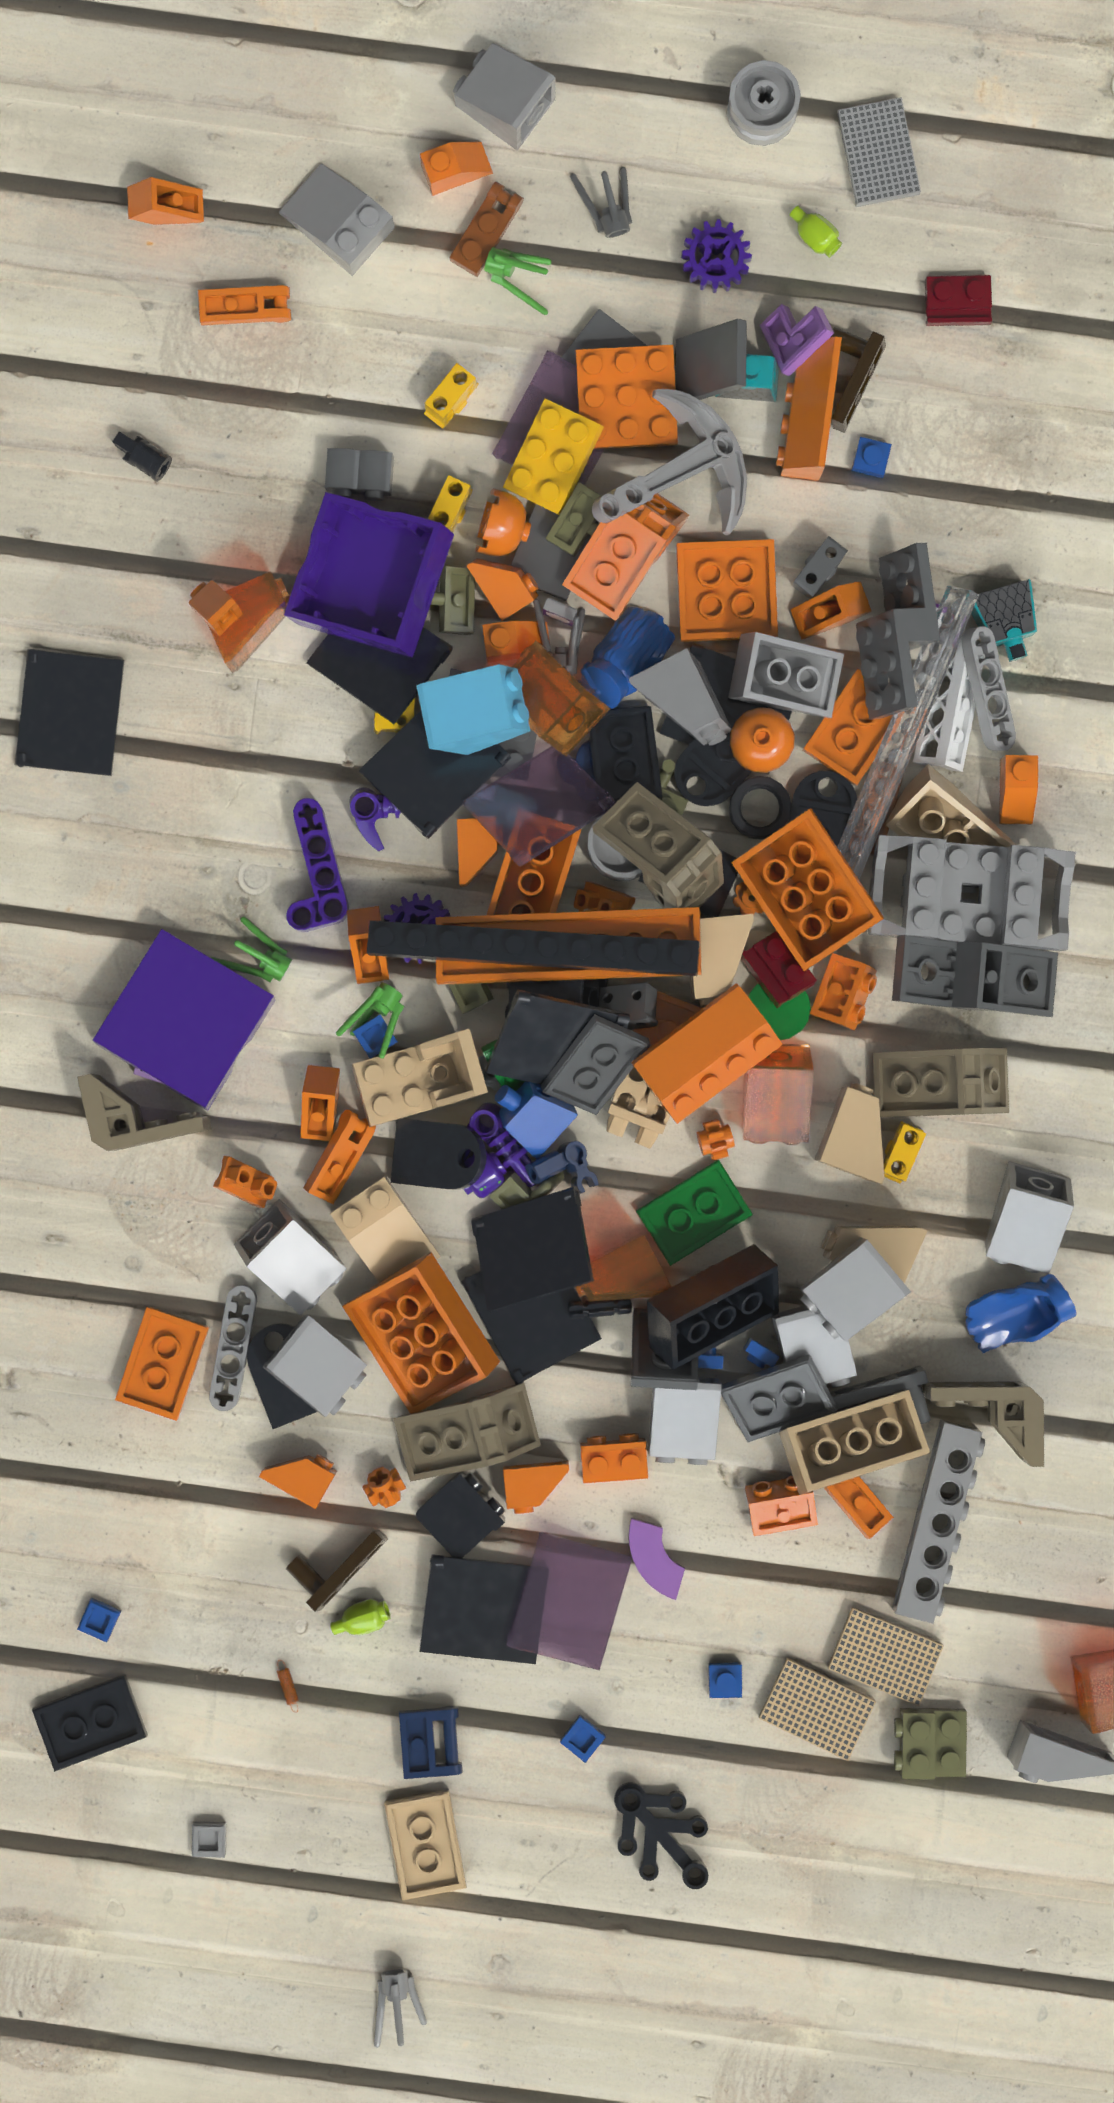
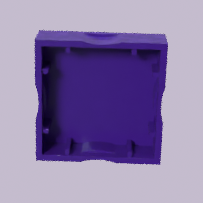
[284,492,454,658]
[92,929,275,1111]

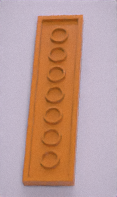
[436,907,702,985]

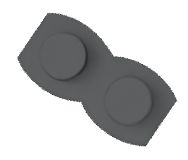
[325,448,394,501]

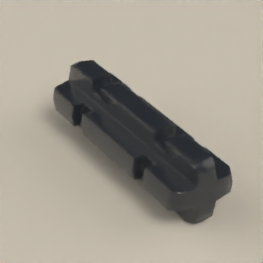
[568,1296,632,1320]

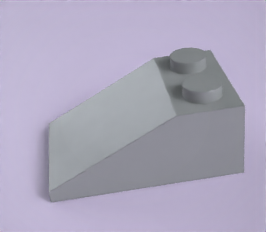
[279,163,394,276]
[728,632,844,718]
[1007,1720,1114,1783]

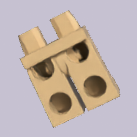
[606,1067,670,1149]

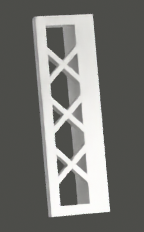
[913,636,985,772]

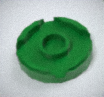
[748,983,811,1040]

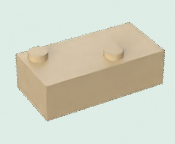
[779,1390,930,1496]

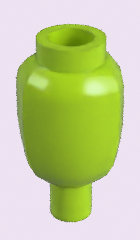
[789,206,842,258]
[330,1599,391,1635]

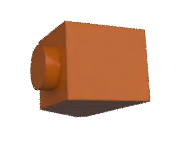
[420,142,493,196]
[127,177,204,225]
[466,558,539,621]
[188,580,243,636]
[790,581,872,640]
[482,621,550,663]
[999,755,1038,825]
[457,818,504,887]
[347,906,389,984]
[301,1065,340,1141]
[259,1454,337,1509]
[503,1460,569,1514]

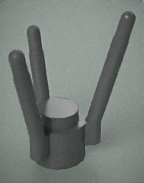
[570,167,633,238]
[533,599,585,674]

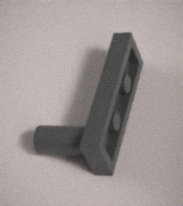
[830,1366,931,1424]

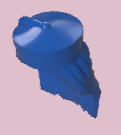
[580,606,675,709]
[965,1274,1077,1353]

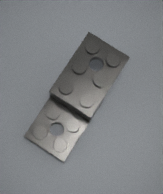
[856,543,940,720]
[892,935,1058,1017]

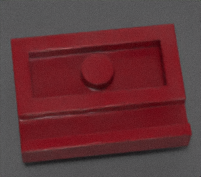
[925,275,992,326]
[741,931,817,1008]

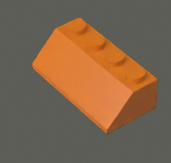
[776,337,842,481]
[487,810,582,915]
[631,983,783,1124]

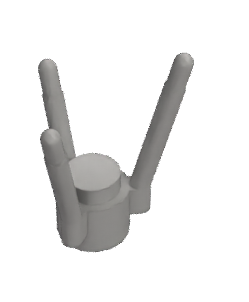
[374,1969,427,2048]

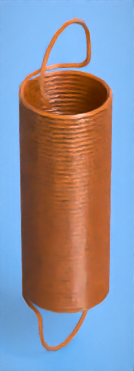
[277,1660,299,1713]

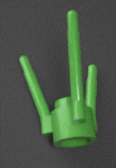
[484,247,552,315]
[210,917,292,983]
[336,982,405,1059]

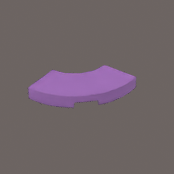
[629,1518,685,1600]

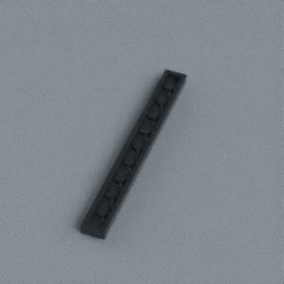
[367,921,700,976]

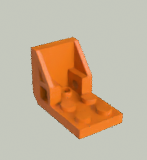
[562,493,689,621]

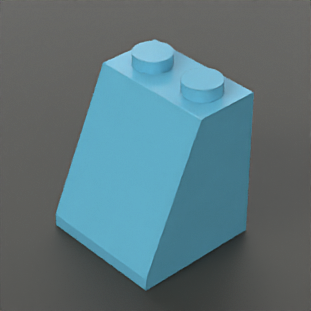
[416,664,530,755]

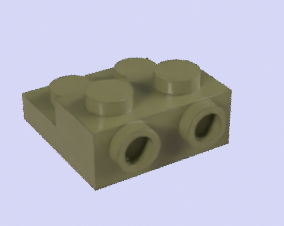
[894,1708,967,1780]

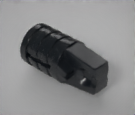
[112,432,172,482]

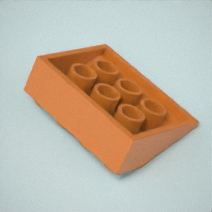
[731,808,884,971]
[342,1252,500,1413]

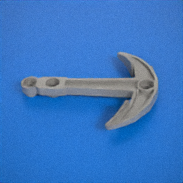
[592,389,747,535]

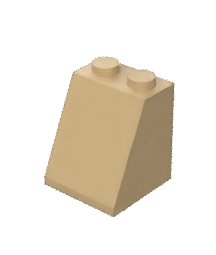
[690,914,754,1007]
[815,1083,884,1184]
[820,1226,928,1283]

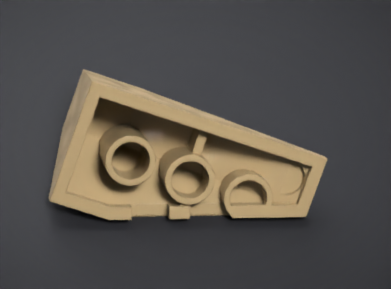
[886,764,1016,847]

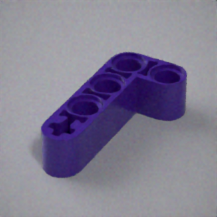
[286,798,349,932]

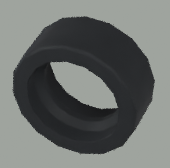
[729,776,792,840]

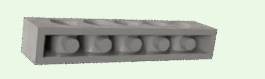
[892,1419,985,1624]

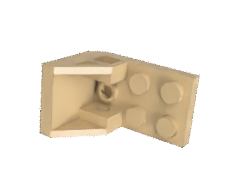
[352,1029,488,1127]

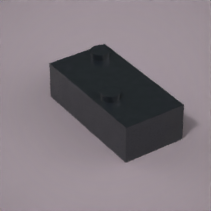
[647,1244,779,1370]

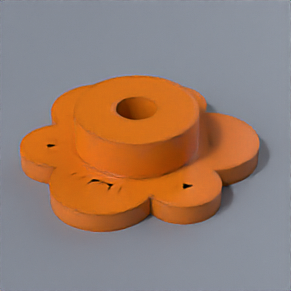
[733,882,764,915]

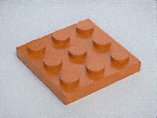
[576,345,678,449]
[676,539,778,642]

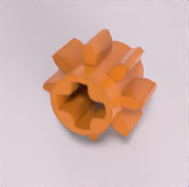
[697,1119,735,1160]
[362,1466,406,1508]

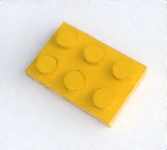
[502,398,604,515]

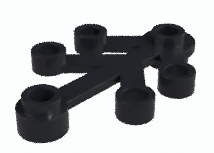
[614,1782,709,1889]

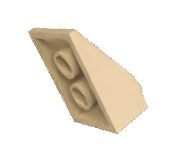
[330,1176,441,1282]

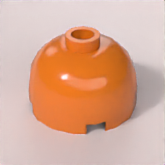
[476,488,531,557]
[730,707,795,773]

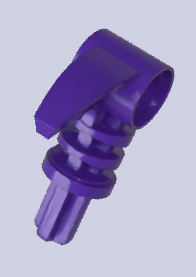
[349,787,401,852]
[463,1103,536,1188]

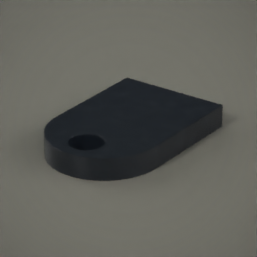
[675,703,752,807]
[788,771,858,863]
[390,1118,487,1190]
[247,1323,317,1429]

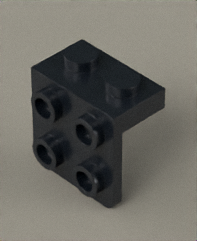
[416,1471,506,1558]

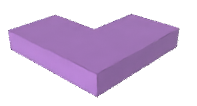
[759,304,834,376]

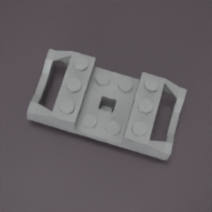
[868,835,1076,951]

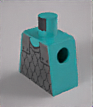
[715,354,779,402]
[966,579,1037,662]

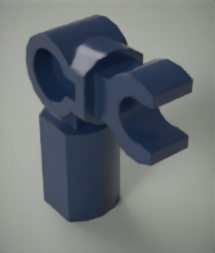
[525,1141,599,1194]

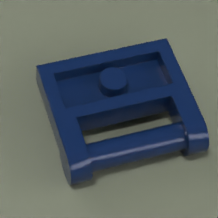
[399,1706,463,1779]

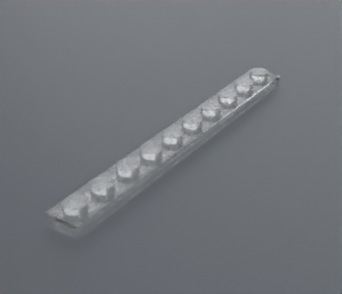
[837,585,979,879]

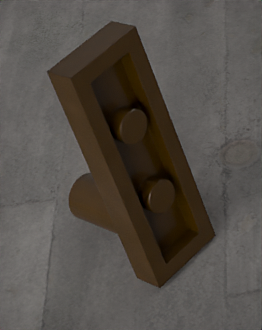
[831,327,886,433]
[286,1530,388,1612]

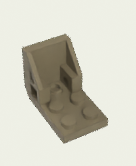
[592,782,724,909]
[873,1048,1009,1117]
[77,1074,212,1151]
[923,1381,1044,1467]
[393,1383,541,1482]

